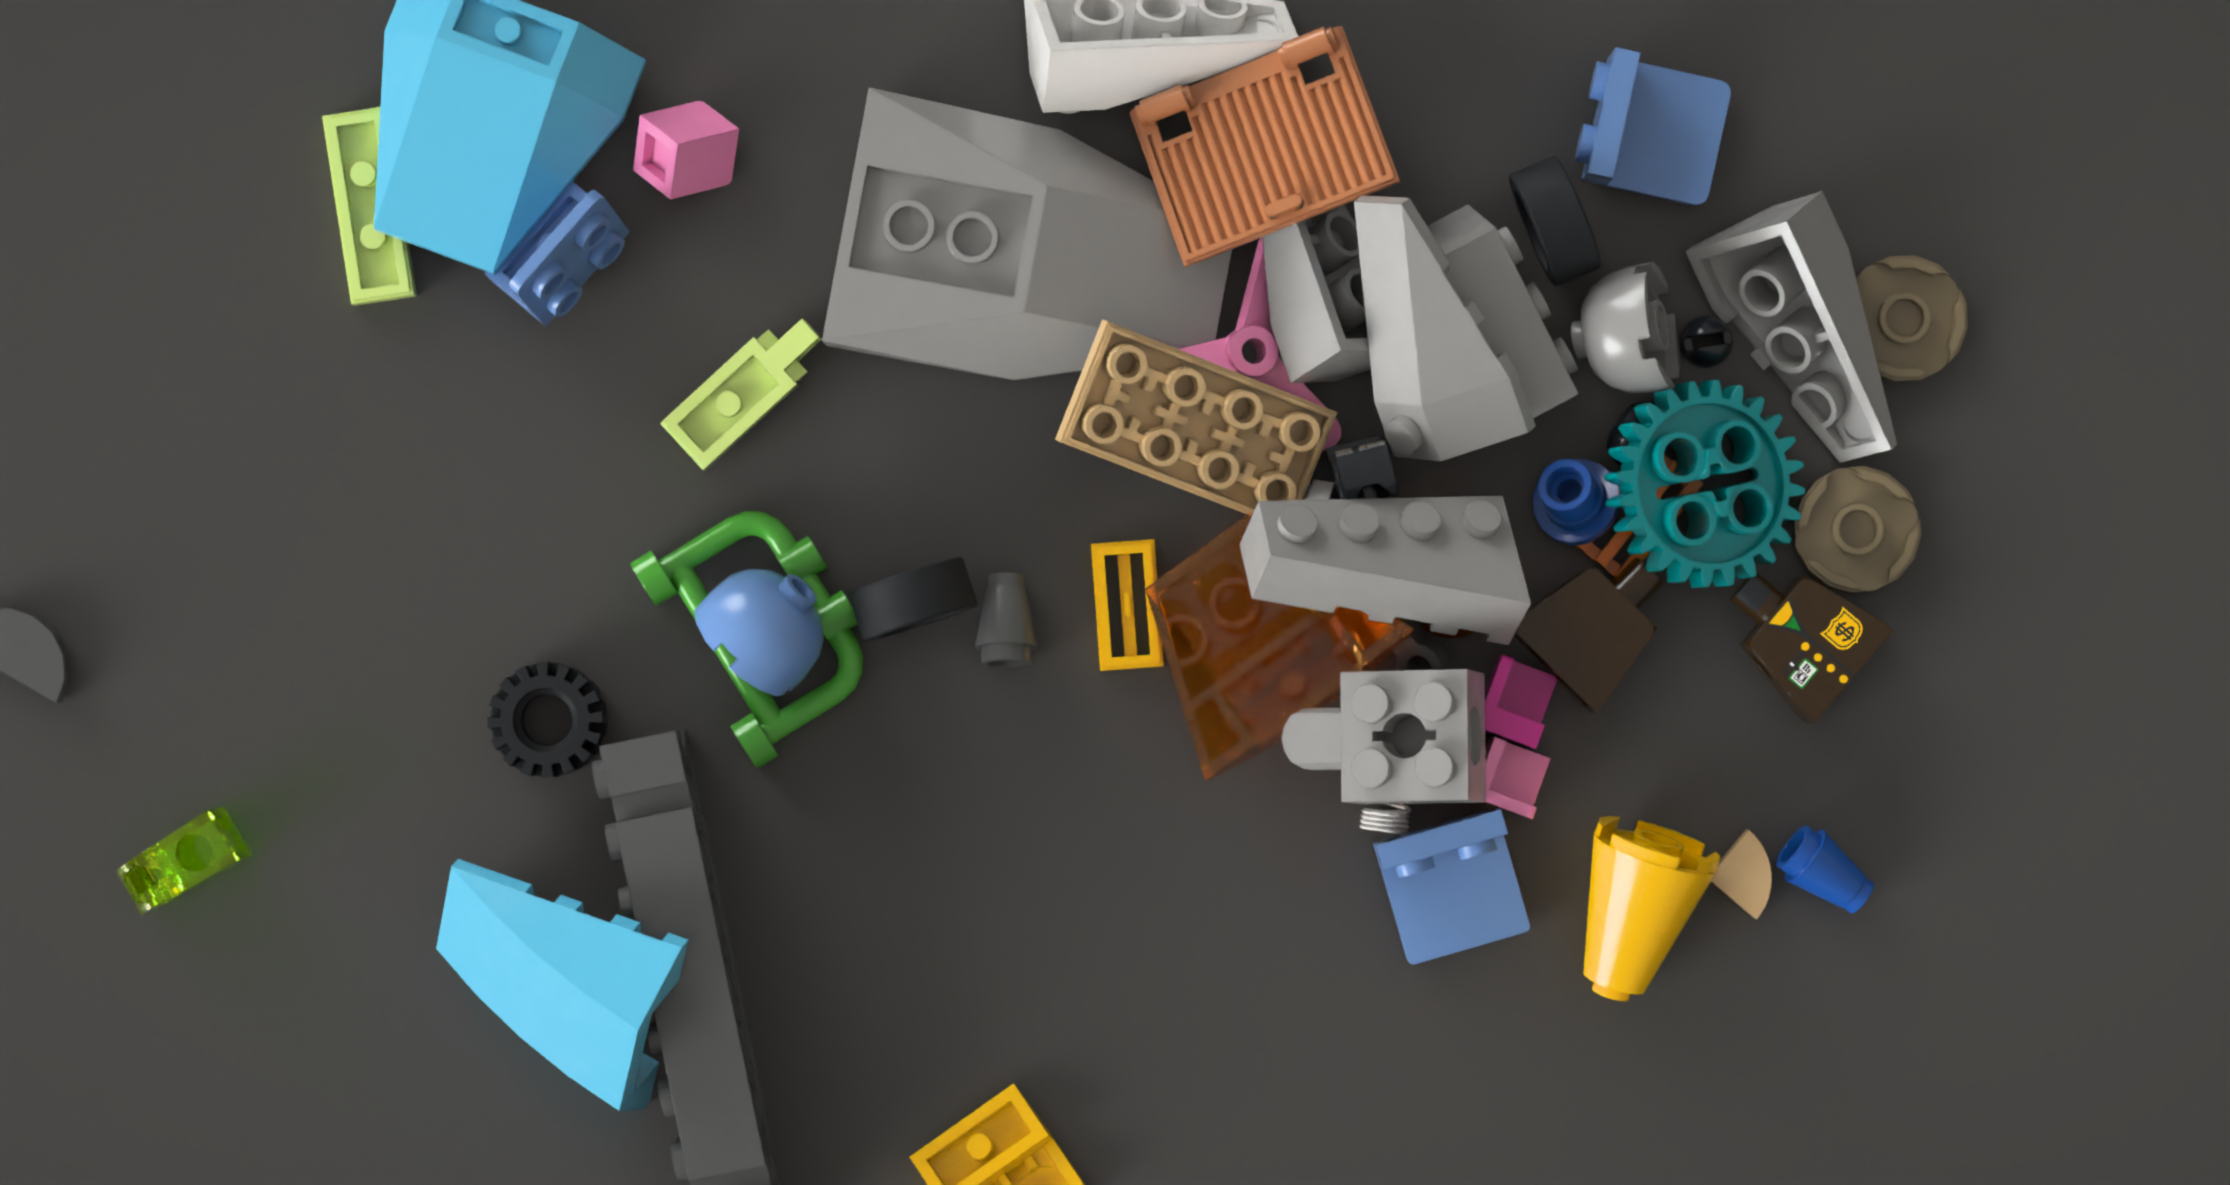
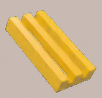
[1091,539,1164,671]

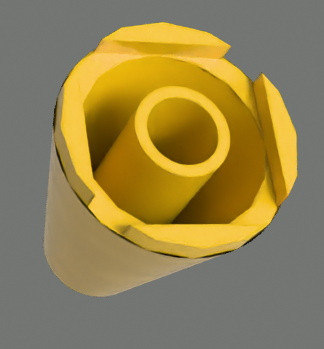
[1583,816,1721,1002]

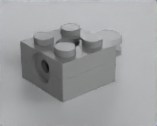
[1282,669,1486,804]

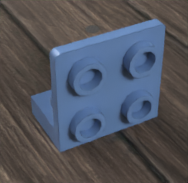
[1373,808,1530,965]

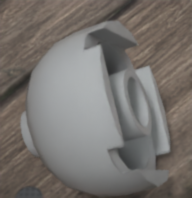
[1571,262,1680,393]

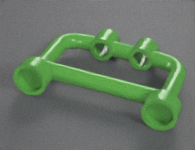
[629,511,863,769]

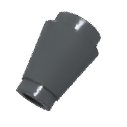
[975,572,1038,668]

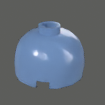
[694,569,824,696]

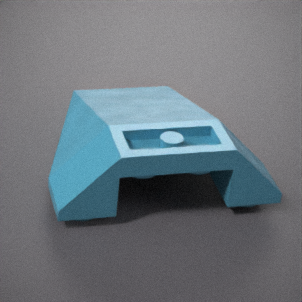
[374,0,647,275]

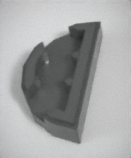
[0,608,69,703]

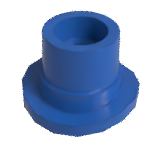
[1532,459,1620,546]

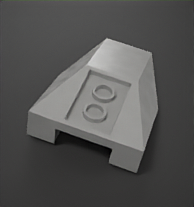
[822,87,1232,381]

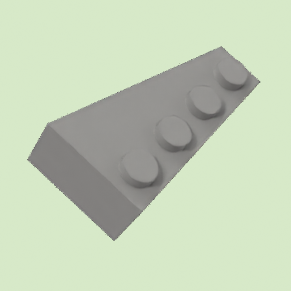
[1239,496,1531,645]

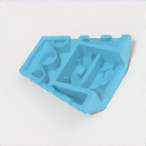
[436,859,689,1111]

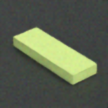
[322,107,417,306]

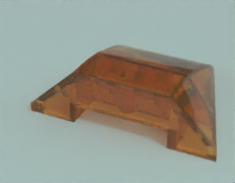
[1145,514,1414,782]

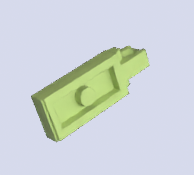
[660,318,822,471]

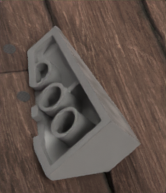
[1354,195,1536,461]

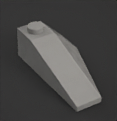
[1685,191,1897,463]
[1263,201,1371,383]

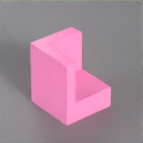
[633,101,739,200]
[1485,736,1551,819]

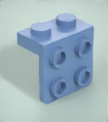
[1575,47,1731,206]
[485,182,630,327]

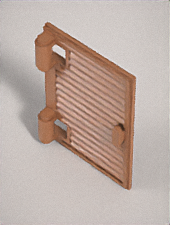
[1129,26,1400,268]

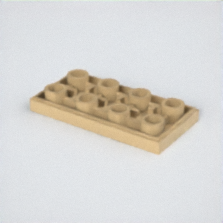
[1055,319,1338,516]

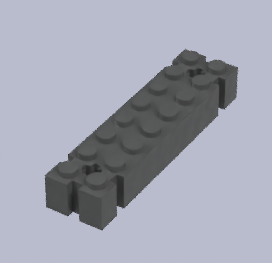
[592,730,781,1185]

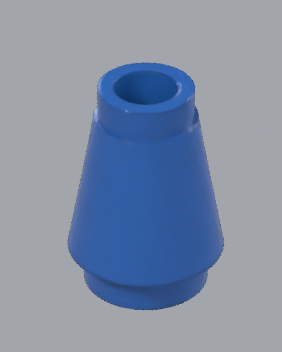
[1776,825,1874,913]

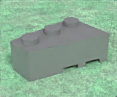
[1427,204,1579,418]

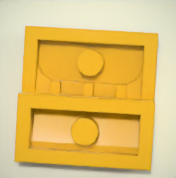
[909,1083,1086,1185]

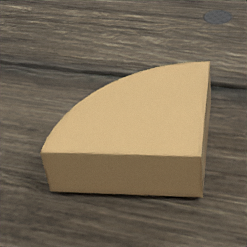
[1711,829,1772,920]

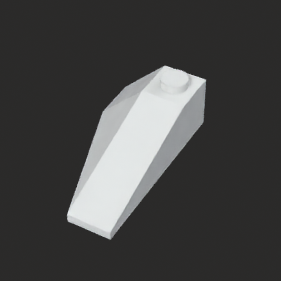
[1024,0,1298,114]

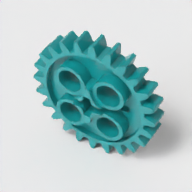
[1604,380,1805,588]

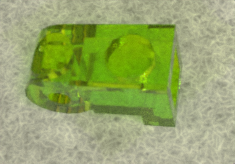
[116,806,252,915]

